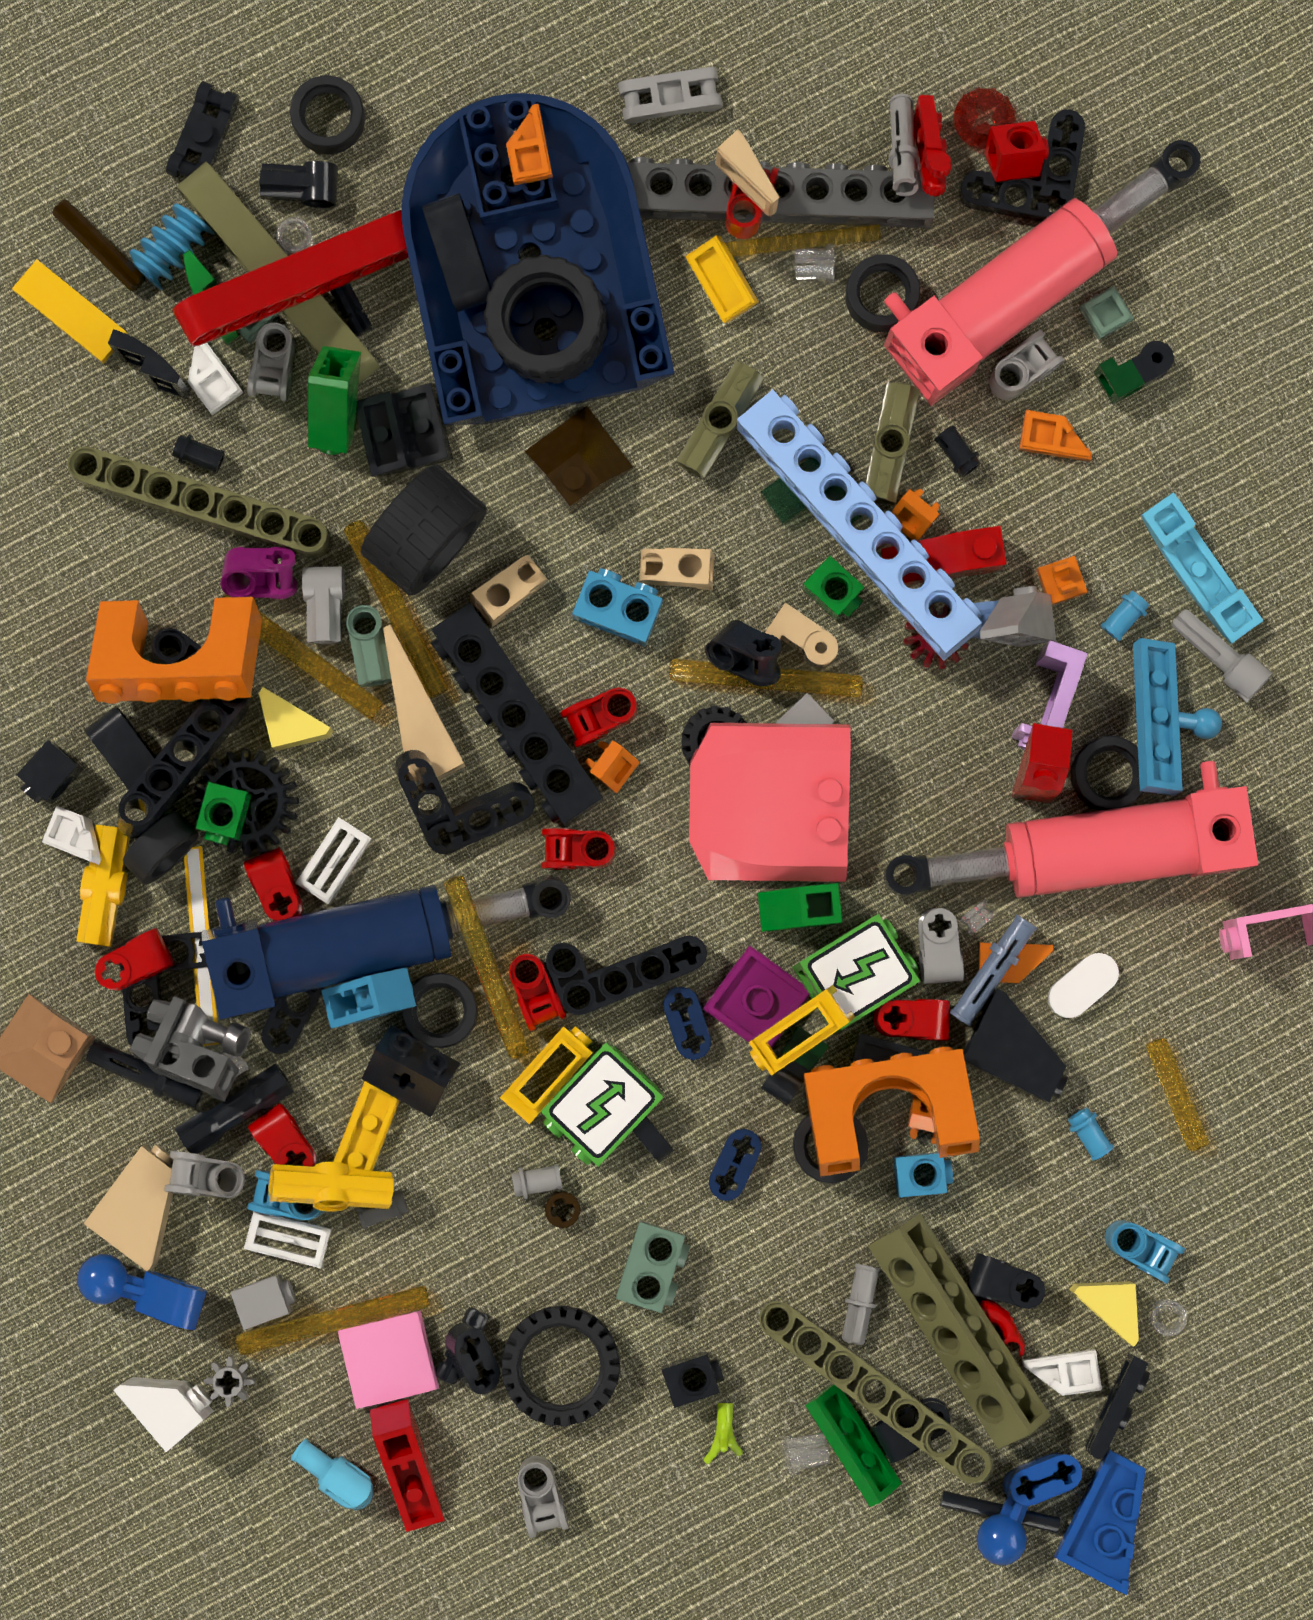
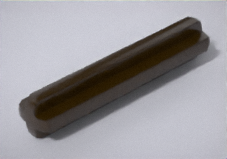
[52,199,145,292]

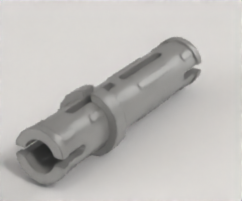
[889,94,920,196]

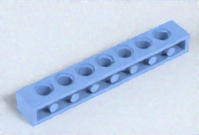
[737,389,982,661]

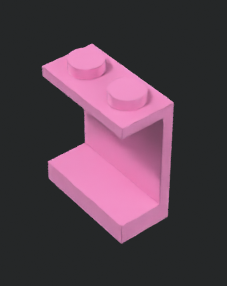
[1219,904,1313,960]

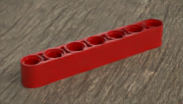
[172,210,409,347]

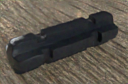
[331,283,372,337]
[436,1307,488,1384]

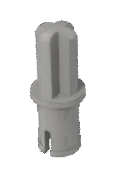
[842,1263,880,1345]

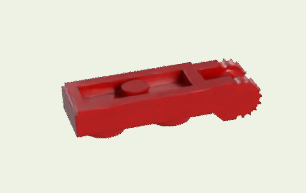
[914,95,952,197]

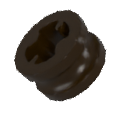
[545,1192,581,1228]

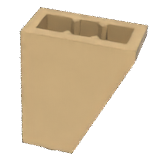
[84,1144,173,1272]

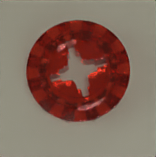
[953,87,1015,149]

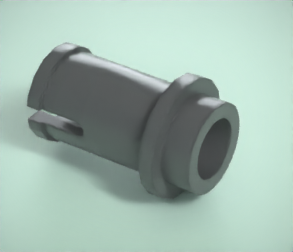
[355,1189,409,1229]

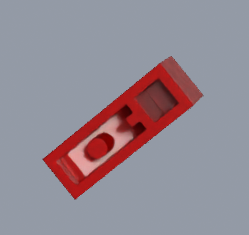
[880,526,1007,585]
[1012,723,1073,804]
[370,1399,445,1532]

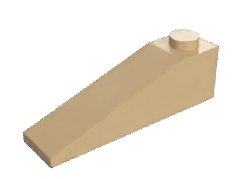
[383,625,466,783]

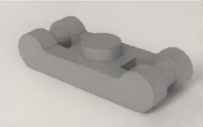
[618,67,723,124]

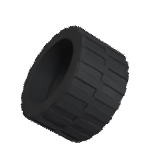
[484,255,608,384]
[361,464,487,596]

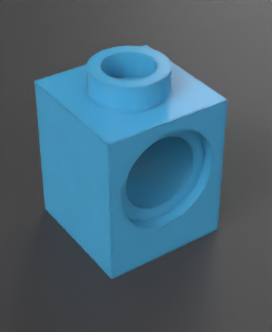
[893,1152,953,1198]

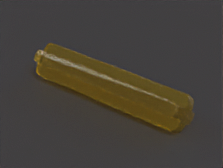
[1146,1038,1209,1151]

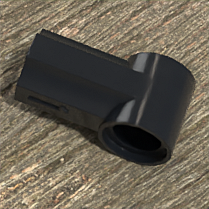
[259,161,338,208]

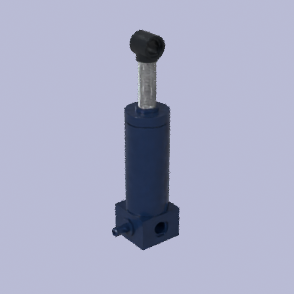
[202,875,571,1019]

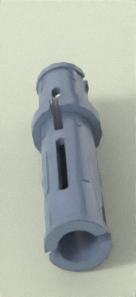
[950,914,1037,1027]

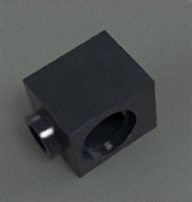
[16,740,84,804]
[661,1351,724,1408]

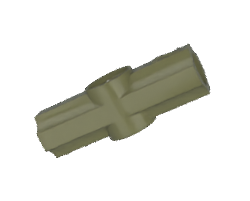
[676,361,765,480]
[865,382,920,505]

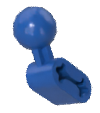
[77,1254,207,1330]
[977,1453,1082,1566]

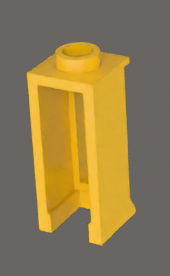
[748,985,856,1076]
[500,1026,593,1124]

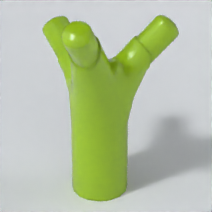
[703,1403,743,1464]

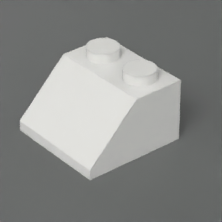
[114,1377,214,1452]

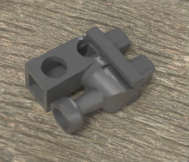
[130,996,251,1102]

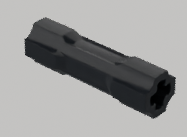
[175,1063,295,1154]

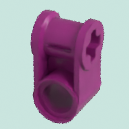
[220,547,298,599]

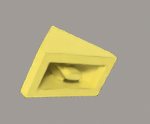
[259,687,334,751]
[1069,1281,1139,1347]

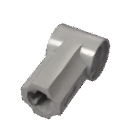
[302,566,345,645]

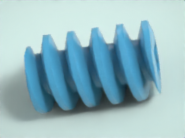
[129,203,215,291]

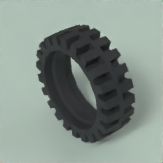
[502,1305,620,1427]

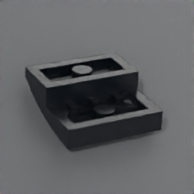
[108,329,191,400]
[356,383,453,477]

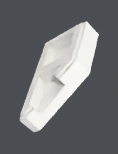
[188,343,243,415]
[42,806,101,865]
[1022,1349,1102,1396]

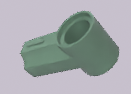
[346,605,392,687]

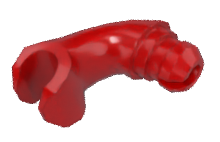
[978,1298,1026,1357]

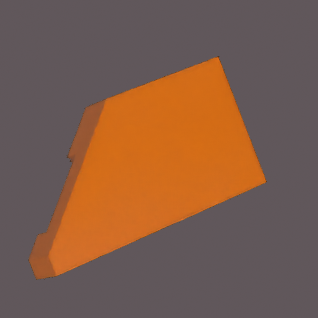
[506,104,553,185]
[1019,410,1092,462]
[978,942,1053,984]

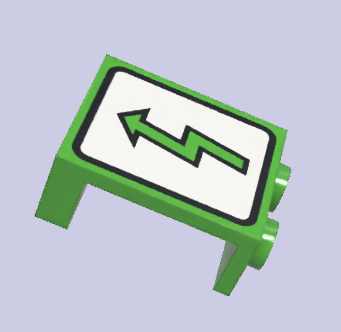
[792,914,920,1034]
[541,1040,666,1167]

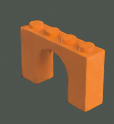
[86,597,262,704]
[804,1047,980,1177]

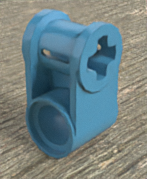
[247,1170,325,1220]
[1105,1220,1185,1284]

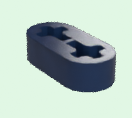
[663,987,711,1060]
[709,1129,761,1201]

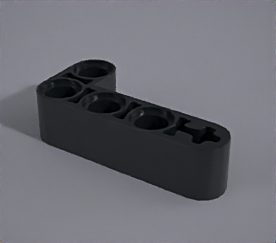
[546,935,707,1016]

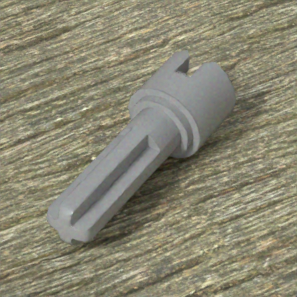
[1172,609,1273,703]

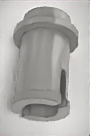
[511,1164,563,1199]

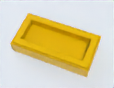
[685,235,759,323]

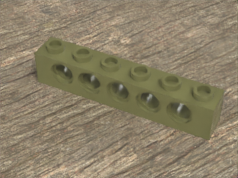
[868,1213,1051,1449]

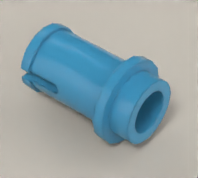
[1100,591,1150,642]
[1068,1107,1114,1161]

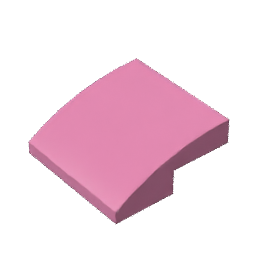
[338,1310,439,1409]

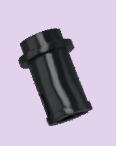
[934,425,981,477]
[172,434,225,474]

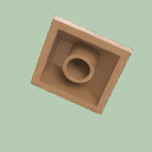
[0,994,96,1103]

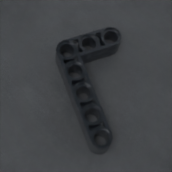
[117,628,252,838]

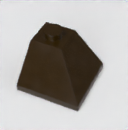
[525,406,633,514]

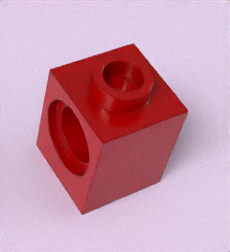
[984,121,1049,182]

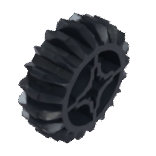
[193,749,300,856]

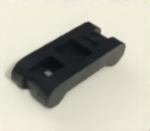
[166,81,240,178]

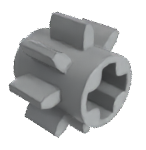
[204,1355,256,1407]

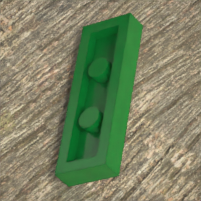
[805,1384,902,1507]

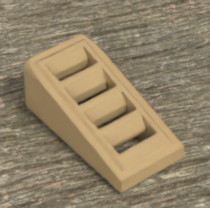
[715,129,779,217]

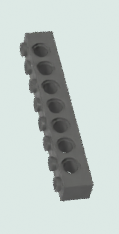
[626,157,934,228]

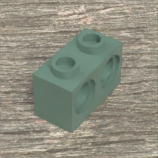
[616,1220,690,1313]

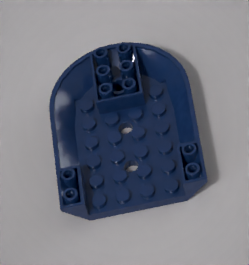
[402,93,675,425]

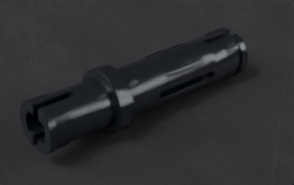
[86,1040,204,1109]

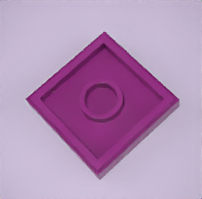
[703,945,810,1048]

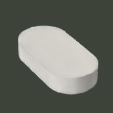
[1048,953,1119,1018]

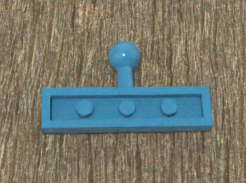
[1133,638,1222,796]

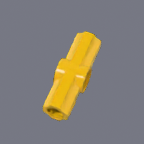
[76,825,130,947]
[268,1162,394,1212]

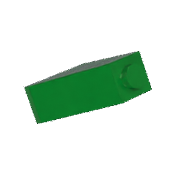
[308,346,362,455]

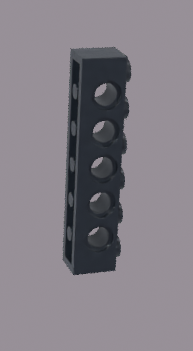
[430,603,604,827]

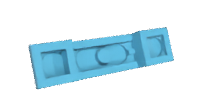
[1141,492,1263,644]

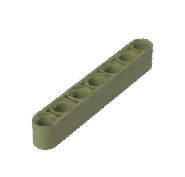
[176,162,380,385]
[67,446,331,558]
[759,1301,994,1484]

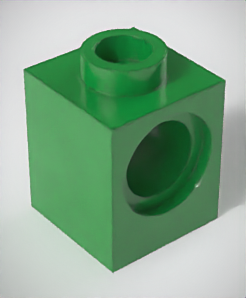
[802,555,864,620]
[196,782,252,845]

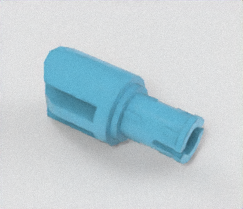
[291,1439,374,1510]

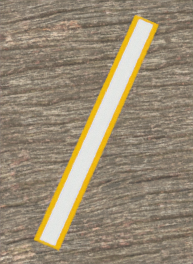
[184,846,219,1046]

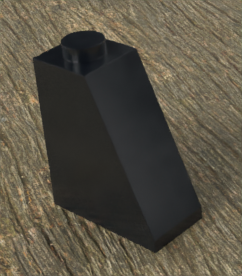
[963,989,1068,1102]

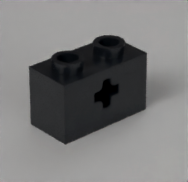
[362,1025,460,1117]

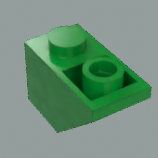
[757,883,842,932]

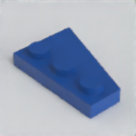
[1054,1449,1146,1595]

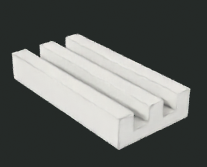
[296,817,373,905]
[244,1211,332,1268]

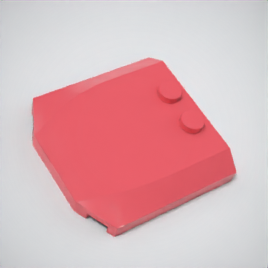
[689,723,851,882]

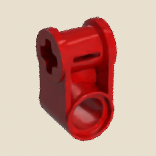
[725,167,779,239]
[560,687,638,748]
[541,828,617,870]
[243,847,304,921]
[95,928,175,991]
[509,953,567,1032]
[873,999,950,1041]
[248,1103,317,1167]

